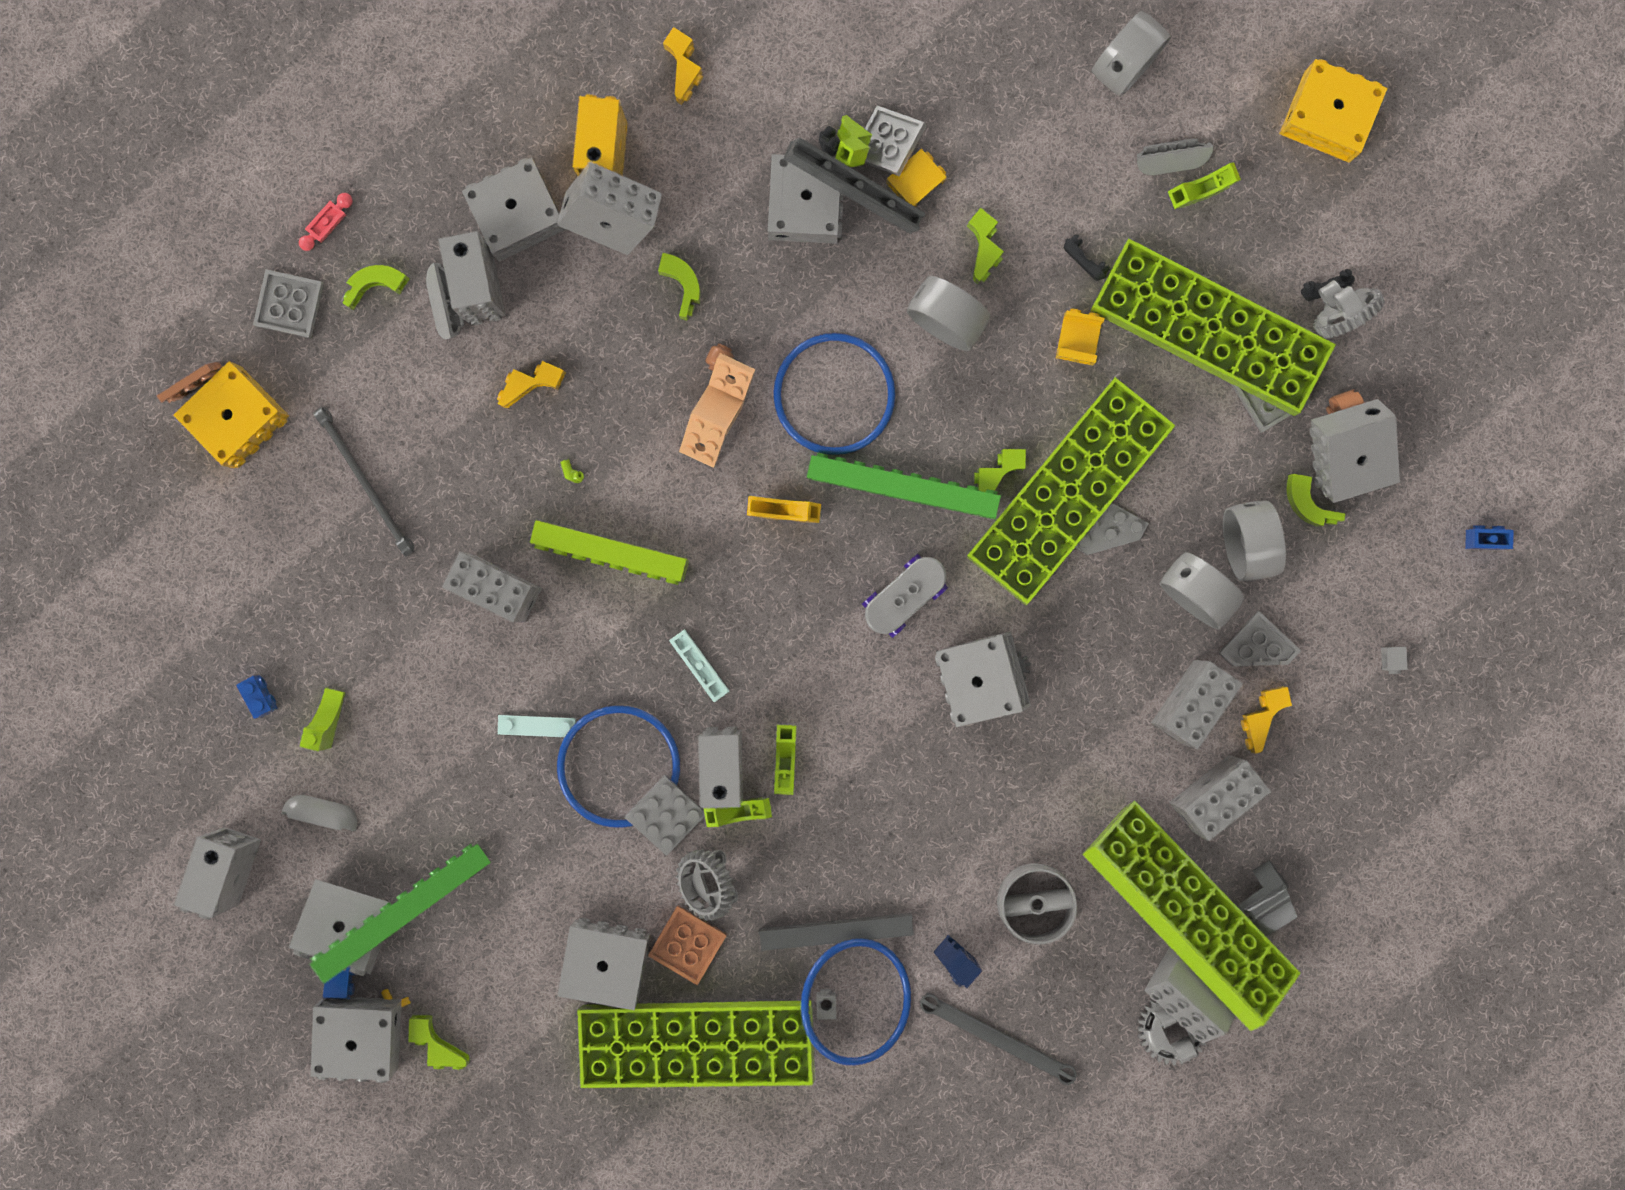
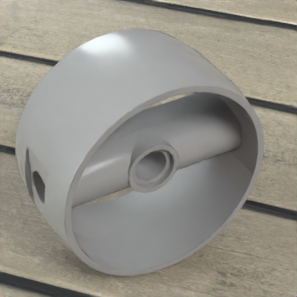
[1091,11,1172,97]
[907,276,991,351]
[1223,501,1286,581]
[1160,552,1245,630]
[997,863,1077,944]

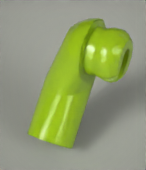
[560,459,584,483]

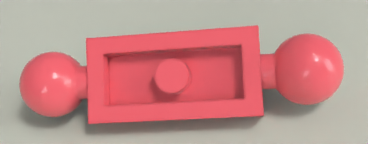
[299,193,353,251]

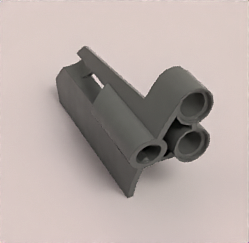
[1237,860,1297,936]

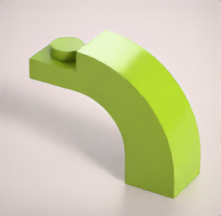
[1168,162,1241,209]
[658,253,701,321]
[342,265,410,310]
[1287,474,1345,527]
[774,725,796,795]
[703,797,772,827]

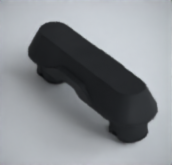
[819,126,840,157]
[1063,235,1110,281]
[1301,269,1355,301]

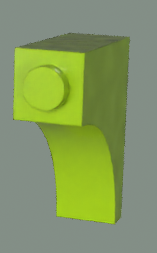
[299,688,345,751]

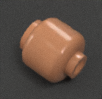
[705,344,734,371]

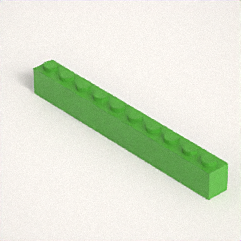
[807,453,1001,520]
[309,844,491,984]

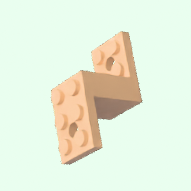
[679,353,756,468]

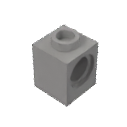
[1381,646,1408,674]
[816,989,836,1020]

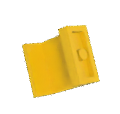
[886,148,947,207]
[1056,309,1105,366]

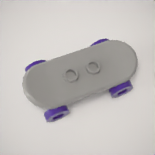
[862,553,949,638]

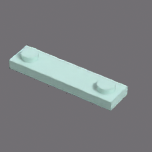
[669,629,730,702]
[498,715,576,738]

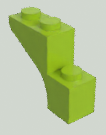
[835,115,872,168]
[967,208,1004,284]
[974,449,1026,492]
[408,1015,470,1070]

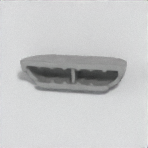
[1137,139,1213,175]
[426,263,464,339]
[281,795,357,831]

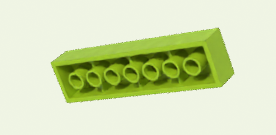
[530,520,689,585]

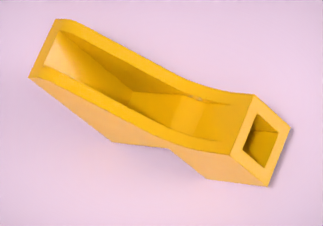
[663,27,703,105]
[497,361,566,408]
[747,496,821,523]
[1241,686,1292,754]

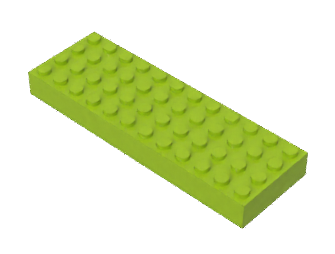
[1090,238,1336,416]
[967,377,1176,606]
[1082,800,1301,1031]
[577,1001,815,1088]

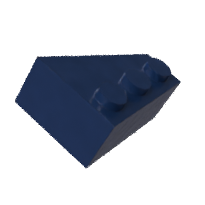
[934,935,982,989]

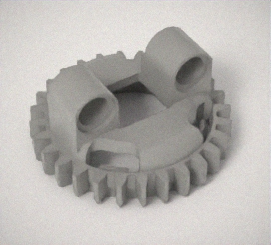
[1313,280,1385,338]
[676,849,738,921]
[1137,1000,1206,1065]

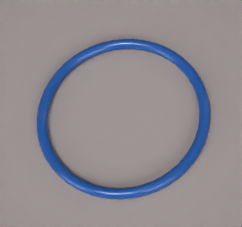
[774,333,895,455]
[557,706,680,828]
[801,938,911,1065]

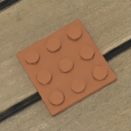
[157,362,223,403]
[648,905,727,985]

